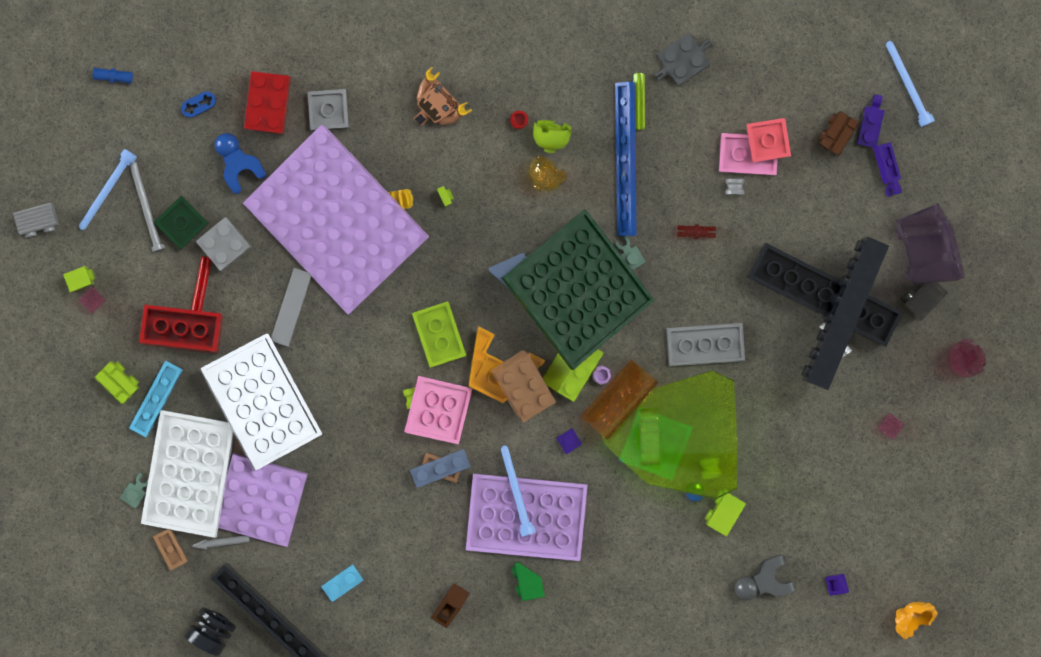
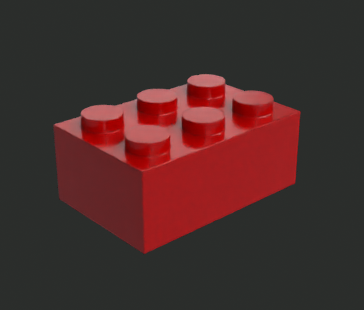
[244,71,291,135]

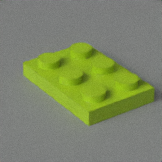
[412,301,466,368]

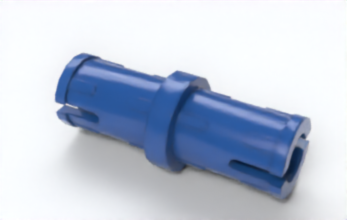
[93,67,133,84]

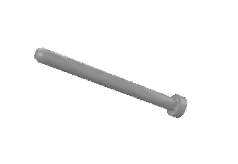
[129,162,165,252]

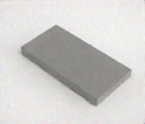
[666,323,745,366]

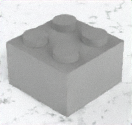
[196,217,252,271]

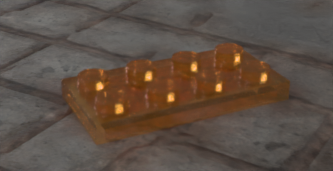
[581,359,658,440]

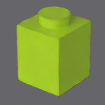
[63,266,96,292]

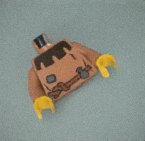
[414,67,472,126]

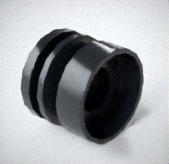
[185,607,236,656]

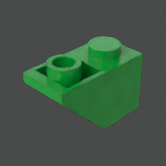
[512,561,545,601]

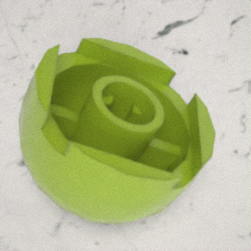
[533,120,572,153]

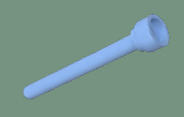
[886,41,935,127]
[79,149,137,230]
[501,445,536,537]

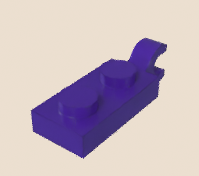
[857,94,885,148]
[873,142,902,197]

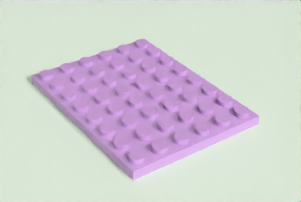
[243,124,429,315]

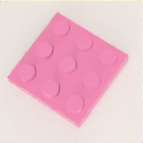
[404,376,472,444]

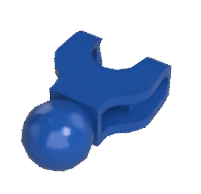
[214,133,266,195]

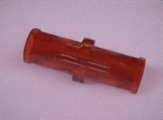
[677,224,716,239]

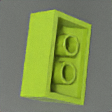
[543,349,604,402]

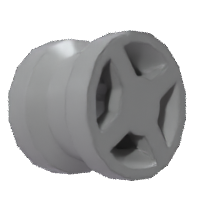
[725,179,745,195]

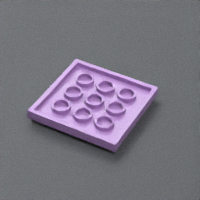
[218,453,308,547]

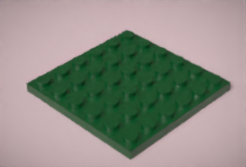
[501,209,655,370]

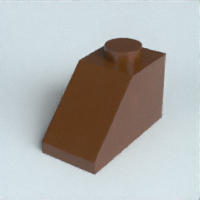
[431,583,470,628]

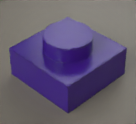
[556,428,582,454]
[825,573,849,596]

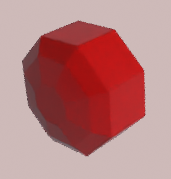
[510,110,528,129]

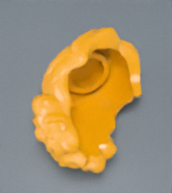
[895,601,938,639]

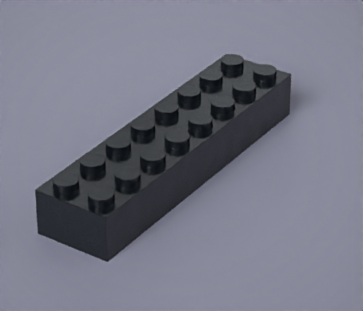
[801,237,889,390]
[746,243,904,347]

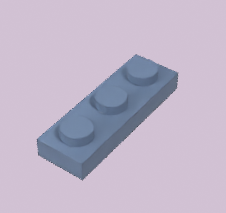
[410,449,471,488]

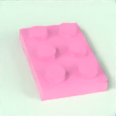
[719,133,778,176]

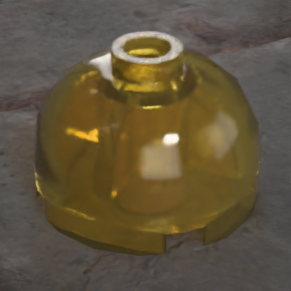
[528,155,567,192]

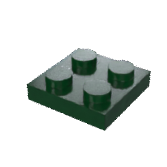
[154,195,209,250]

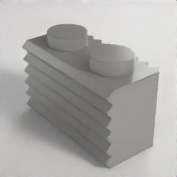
[13,203,59,238]

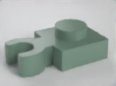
[615,236,646,270]
[120,473,148,509]

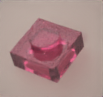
[78,287,106,314]
[877,413,905,440]

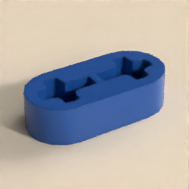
[181,91,216,118]

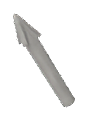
[192,535,250,550]

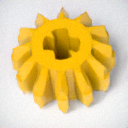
[388,189,413,209]

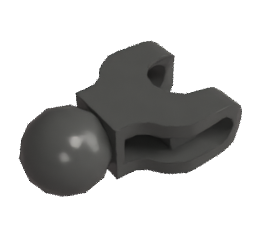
[735,554,796,601]

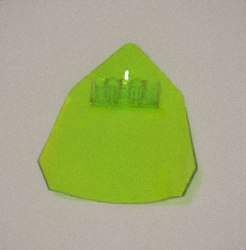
[603,370,737,499]

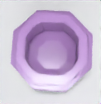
[591,365,611,385]

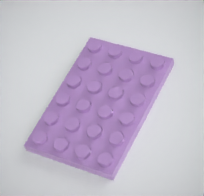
[466,473,588,561]

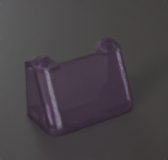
[895,203,965,284]

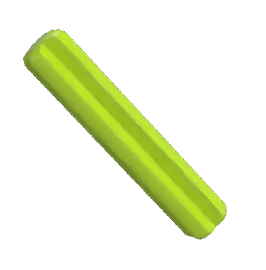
[634,73,645,130]

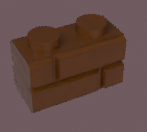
[818,111,859,157]

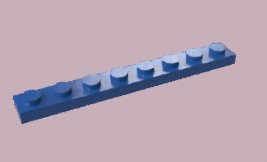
[615,81,637,236]

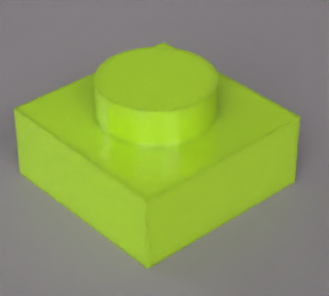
[437,186,454,207]

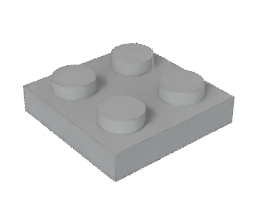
[307,89,349,131]

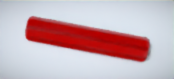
[191,256,212,311]

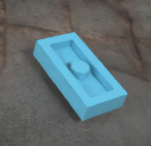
[321,564,364,602]

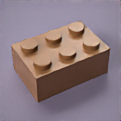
[491,350,556,423]

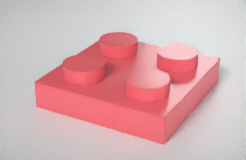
[746,118,791,163]

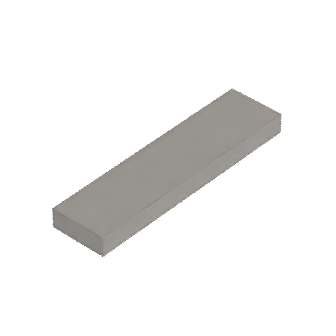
[271,268,312,347]

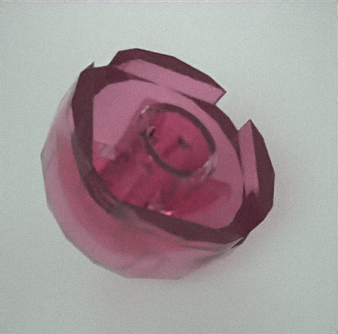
[948,338,986,378]

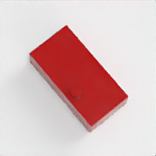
[139,304,223,354]

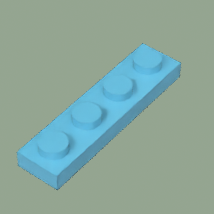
[129,361,183,437]

